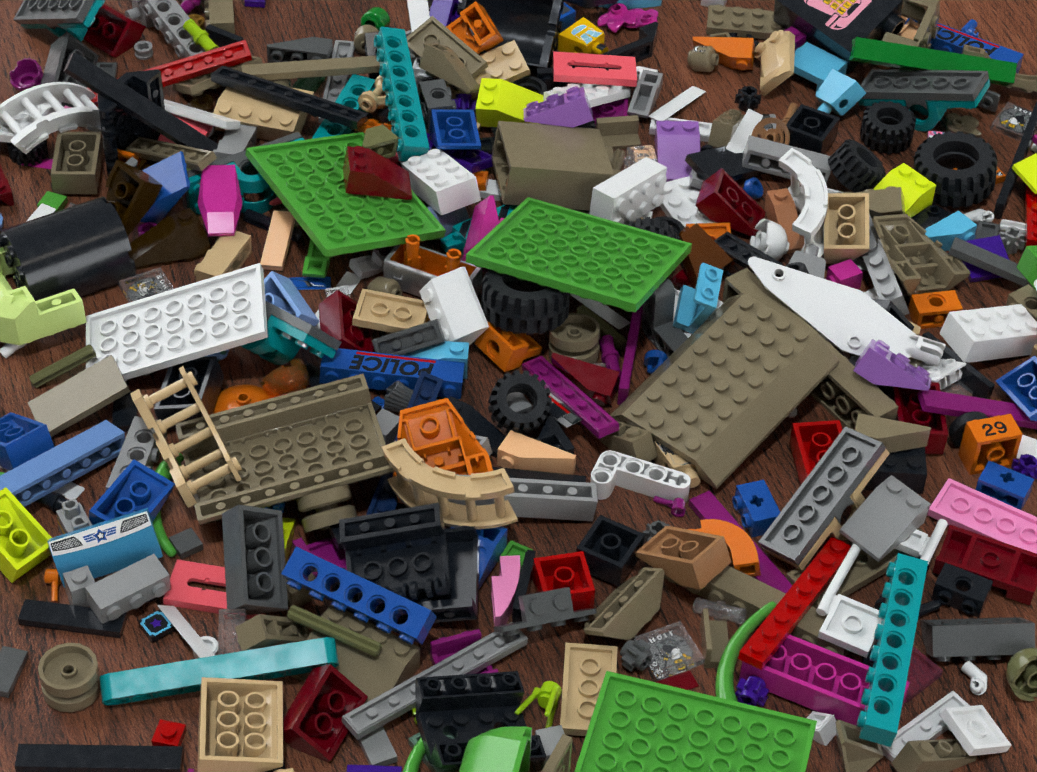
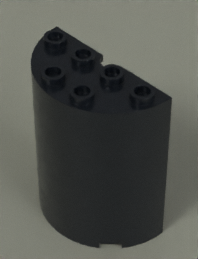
[457,0,564,69]
[0,196,136,301]

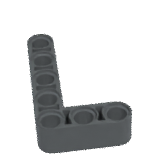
[642,278,688,357]

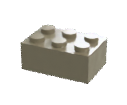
[51,131,104,195]

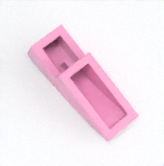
[491,555,520,626]

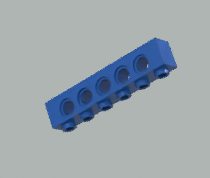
[281,546,437,645]

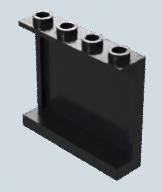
[374,526,480,625]

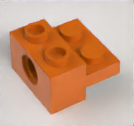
[446,1,504,54]
[475,321,543,372]

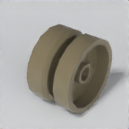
[549,313,600,364]
[295,484,357,533]
[38,643,101,712]

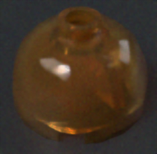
[261,358,310,398]

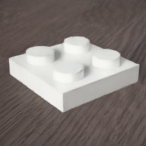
[940,705,1012,756]

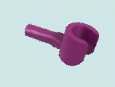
[653,496,686,517]

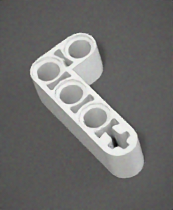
[590,450,691,503]

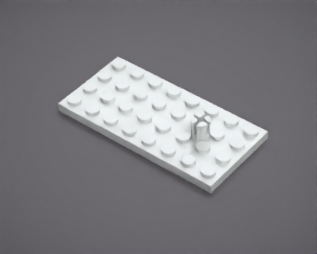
[86,263,268,380]

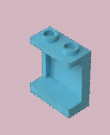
[794,42,848,92]
[673,263,723,334]

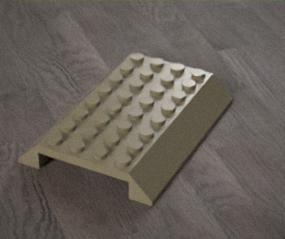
[610,293,839,489]
[175,373,395,526]

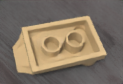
[754,30,795,96]

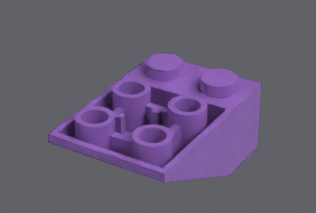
[523,86,593,128]
[853,339,931,391]

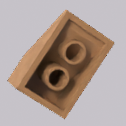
[635,526,731,590]

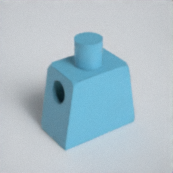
[815,69,866,116]

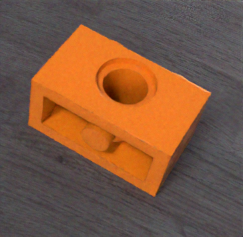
[908,290,963,329]

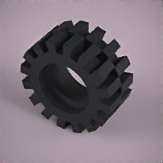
[7,140,48,166]

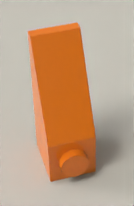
[693,36,755,71]

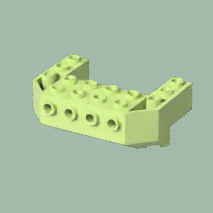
[0,247,87,345]

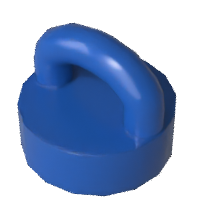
[743,177,763,200]
[644,350,668,374]

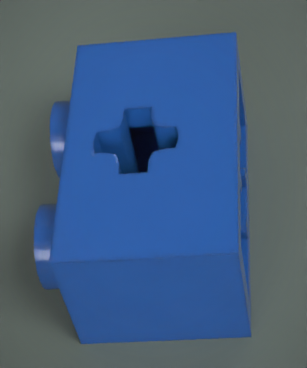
[975,461,1034,510]
[732,480,780,538]

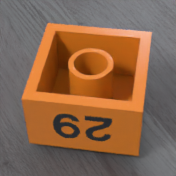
[958,414,1023,475]

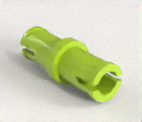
[183,19,219,51]

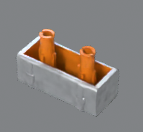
[384,234,482,297]

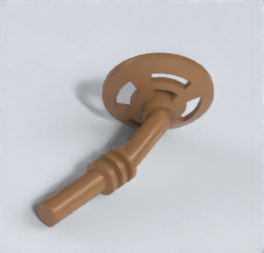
[751,103,798,145]

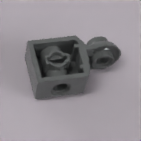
[416,77,456,140]

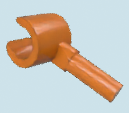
[44,569,62,603]

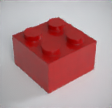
[532,551,595,611]

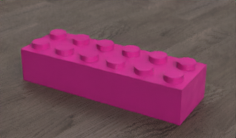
[739,635,910,726]

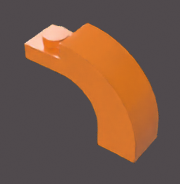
[688,519,761,577]

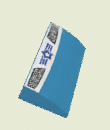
[47,508,163,588]

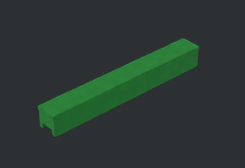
[849,37,1017,86]

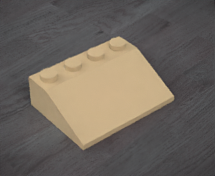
[213,87,315,141]
[197,677,283,772]

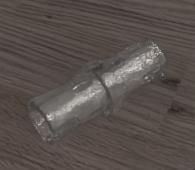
[693,597,747,624]

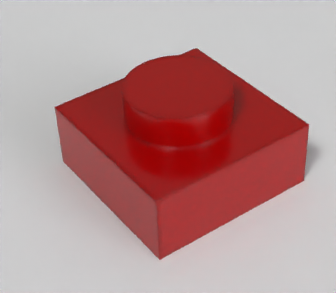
[151,719,187,746]

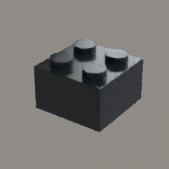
[783,104,840,154]
[576,515,645,587]

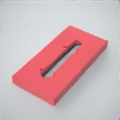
[552,51,637,87]
[163,559,266,619]

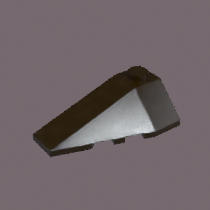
[106,160,163,236]
[128,208,211,270]

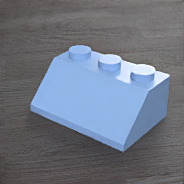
[264,271,319,326]

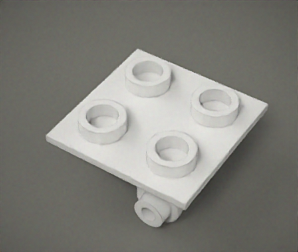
[919,359,966,390]

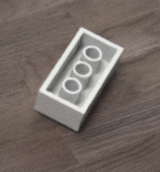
[401,149,481,215]
[589,157,667,225]
[940,304,1037,363]

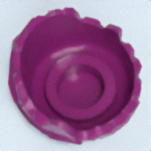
[10,58,43,91]

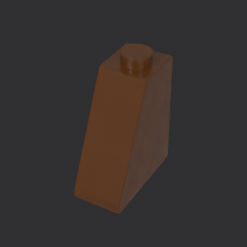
[679,223,733,289]

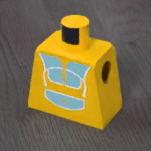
[558,17,609,54]

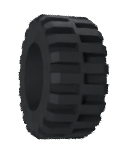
[914,131,998,208]
[481,269,570,335]

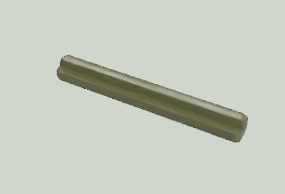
[287,605,382,657]

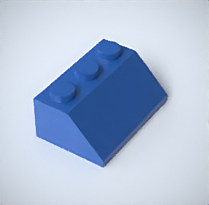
[995,355,1037,421]

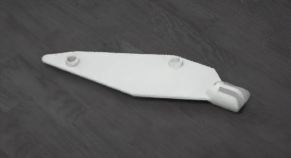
[748,257,946,366]

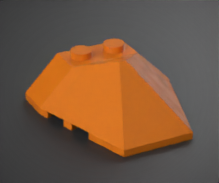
[393,398,493,504]

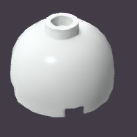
[749,219,789,261]

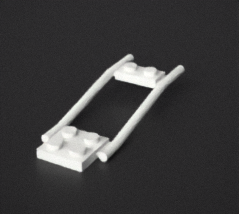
[816,519,948,658]

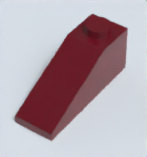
[551,353,620,406]

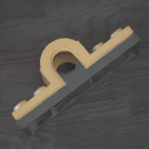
[758,426,890,570]

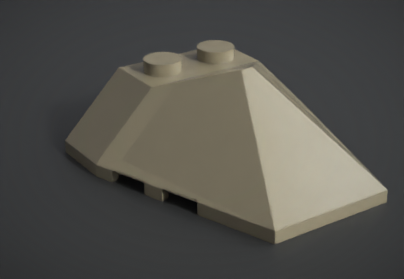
[872,214,971,298]

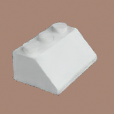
[419,267,489,345]

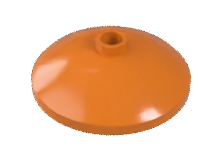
[212,384,275,414]

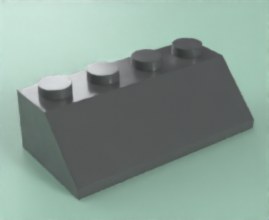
[41,31,99,107]
[222,504,288,615]
[920,617,1035,661]

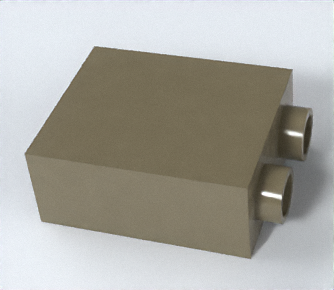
[491,121,621,211]

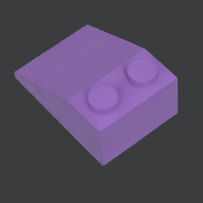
[654,120,700,182]

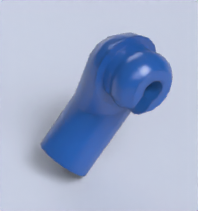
[961,19,979,37]

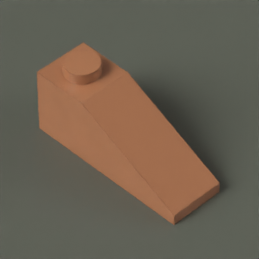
[764,188,805,254]

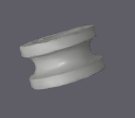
[134,40,153,60]

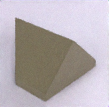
[835,720,884,772]

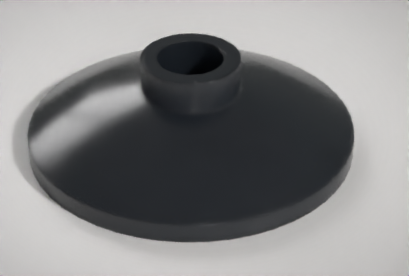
[912,203,952,229]

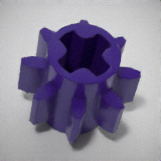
[451,93,476,112]
[1011,454,1037,479]
[735,676,769,707]

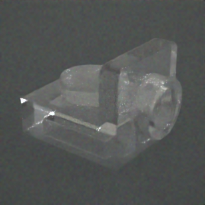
[623,145,657,169]

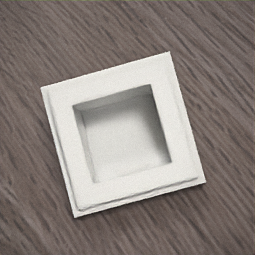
[807,711,836,746]

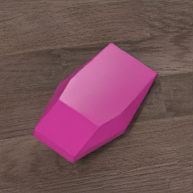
[198,165,243,236]

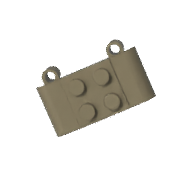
[881,0,940,70]

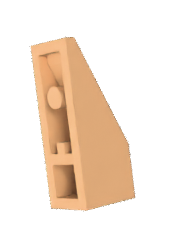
[497,430,576,475]

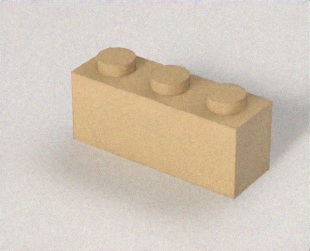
[194,231,252,282]

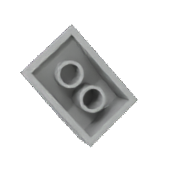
[839,475,931,562]

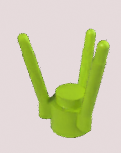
[515,681,562,728]

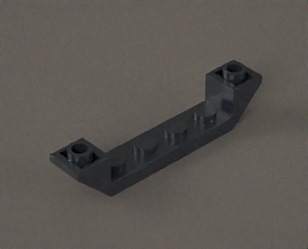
[568,22,658,71]

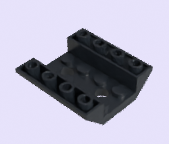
[415,671,546,768]

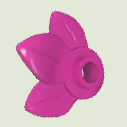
[597,3,637,33]
[622,8,659,28]

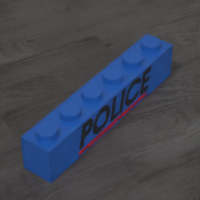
[904,18,1024,73]
[319,348,465,399]

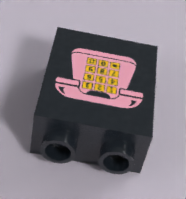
[774,0,905,74]

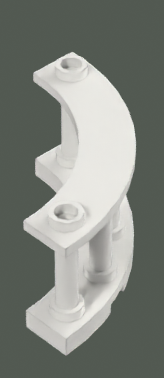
[0,82,102,154]
[778,148,828,258]

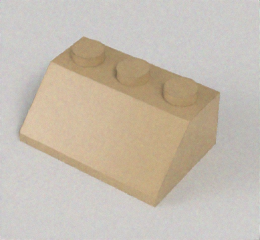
[824,193,869,264]

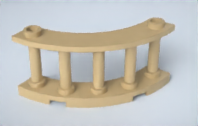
[130,366,242,508]
[381,438,518,529]

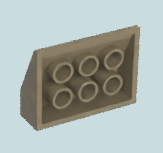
[291,605,420,704]

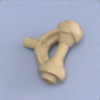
[358,75,388,113]

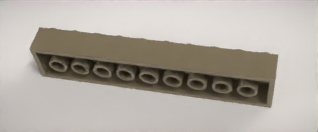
[722,268,899,430]

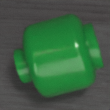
[361,7,390,30]

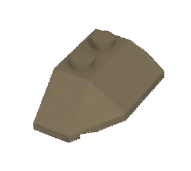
[584,567,665,641]

